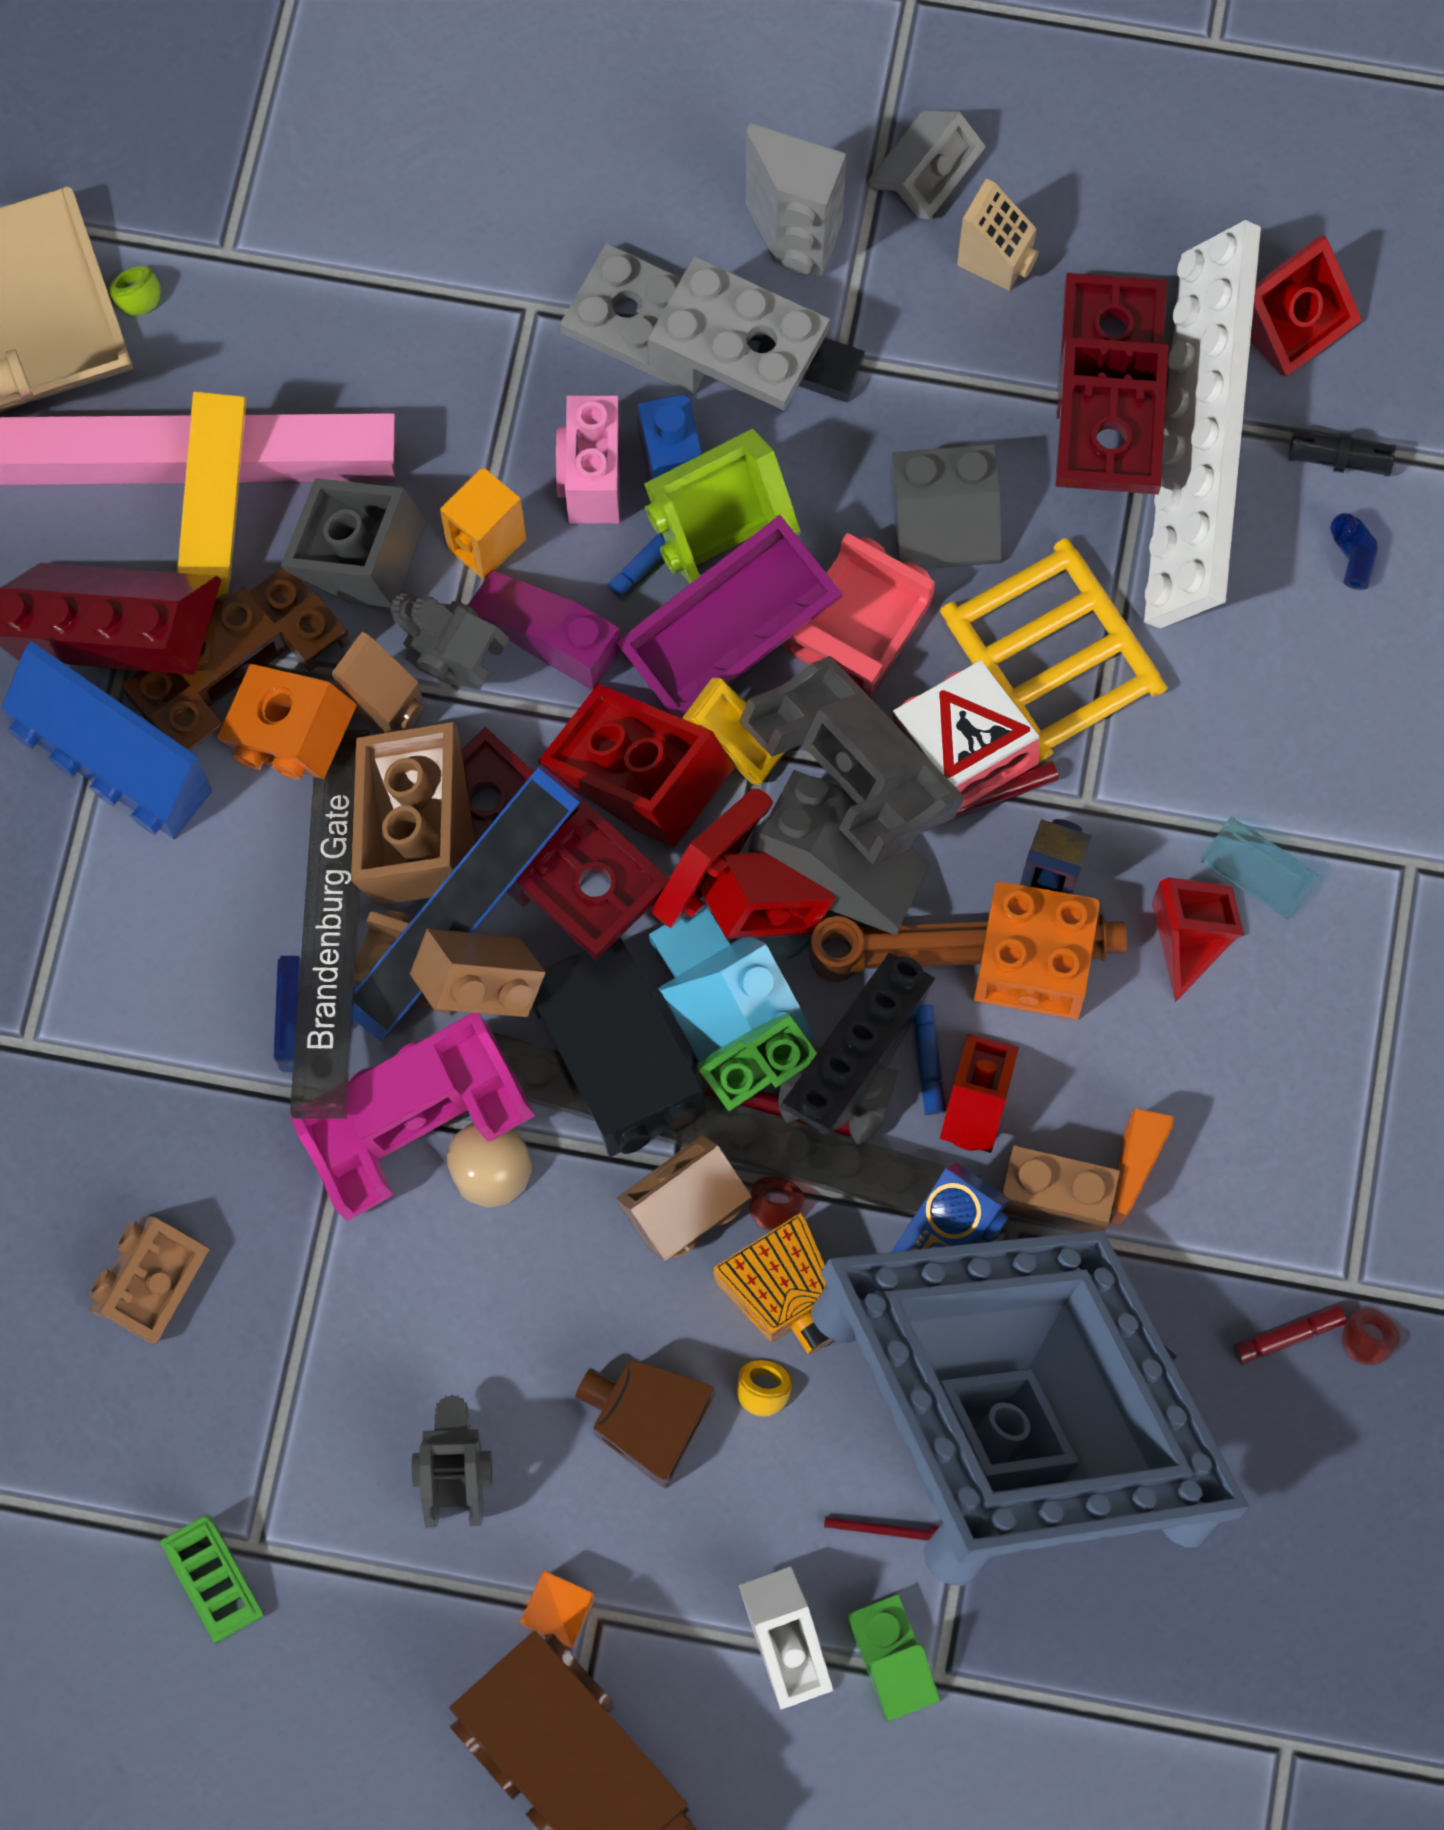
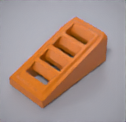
[1110,1108,1175,1226]

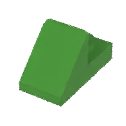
[846,1594,940,1723]

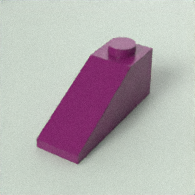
[467,570,621,691]

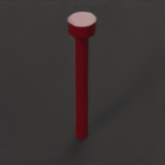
[824,1516,940,1542]

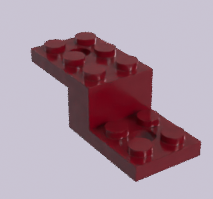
[1055,273,1169,495]
[461,727,669,960]

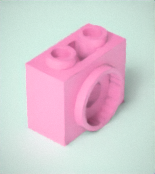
[556,396,620,523]

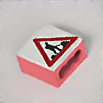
[893,660,1039,811]

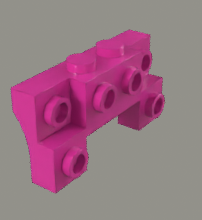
[289,1013,535,1221]

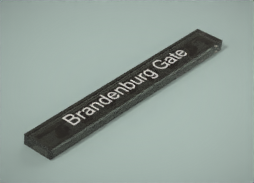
[290,730,370,1119]

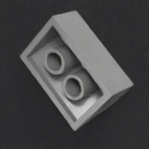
[746,123,846,277]

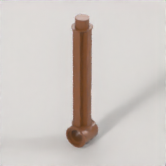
[809,914,1127,982]

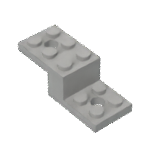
[560,243,831,411]

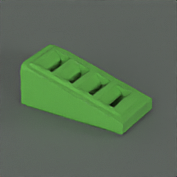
[160,1515,265,1644]

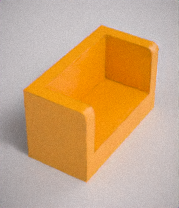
[440,468,526,581]

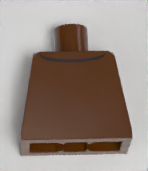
[575,1360,715,1489]

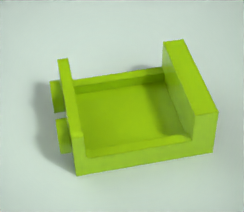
[644,428,801,584]

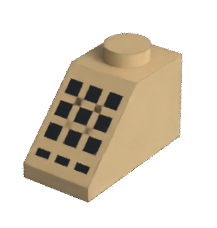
[957,178,1039,291]

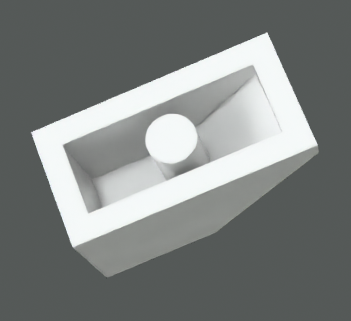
[738,1566,833,1709]

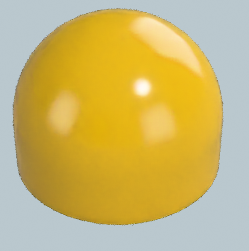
[736,1360,793,1417]

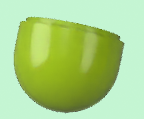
[108,266,161,316]

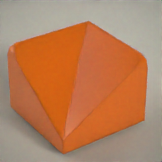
[520,1570,596,1649]

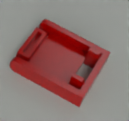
[650,788,773,929]

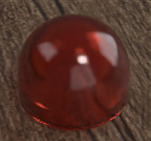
[748,1176,804,1231]
[1342,1309,1400,1366]

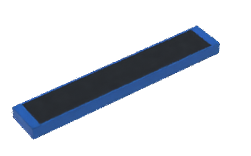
[341,765,583,1042]

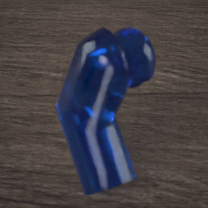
[1330,513,1378,590]

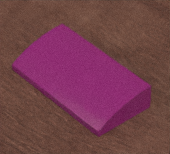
[616,515,843,718]

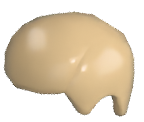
[447,1123,532,1208]

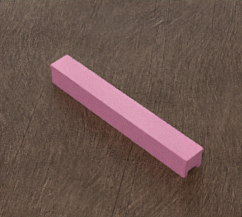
[0,414,396,485]

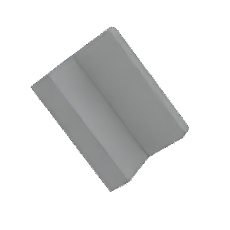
[868,111,986,219]

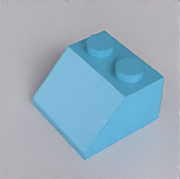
[658,937,815,1062]

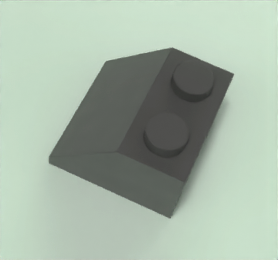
[890,445,1002,569]
[281,478,427,608]

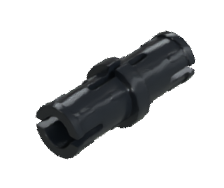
[1288,428,1396,477]

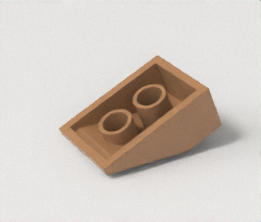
[351,722,476,906]

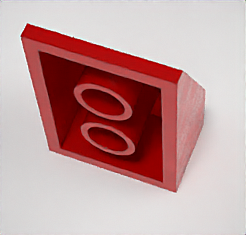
[537,684,734,847]

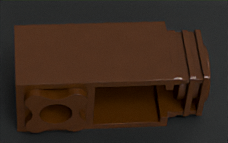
[449,1630,696,1830]

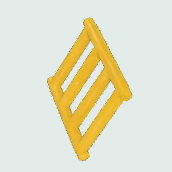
[940,538,1168,763]

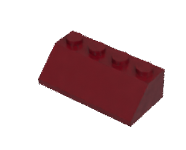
[0,563,221,675]

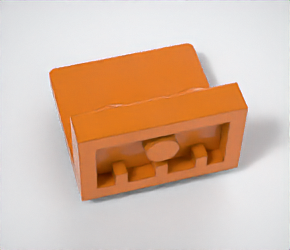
[974,881,1100,1020]

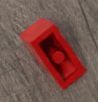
[700,853,836,939]
[939,1033,1019,1153]

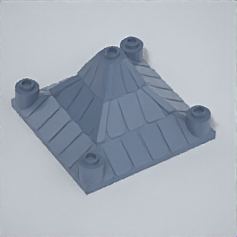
[811,1230,1249,1586]

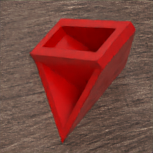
[1152,877,1244,1002]

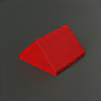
[1250,235,1362,377]

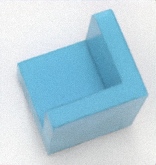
[649,905,731,978]

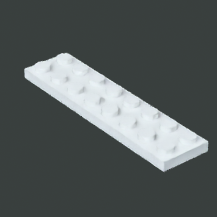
[1144,220,1261,628]

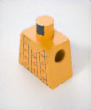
[713,1213,833,1355]

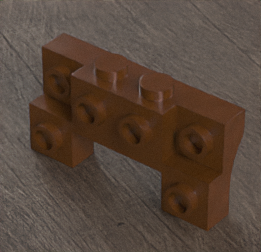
[121,568,350,751]

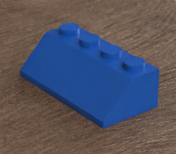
[1,641,212,839]

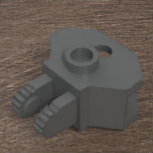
[390,593,509,690]
[412,1394,492,1528]

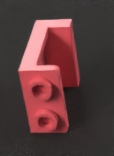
[782,533,935,698]

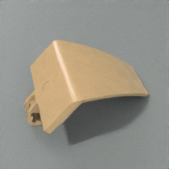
[0,187,134,412]

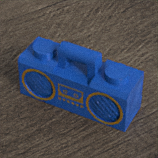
[891,1162,1010,1252]

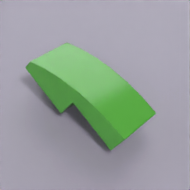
[697,1012,818,1111]

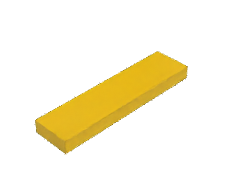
[177,392,247,599]

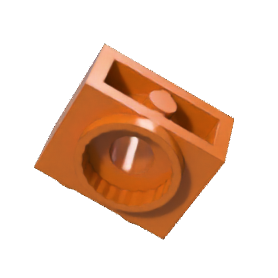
[217,664,357,780]

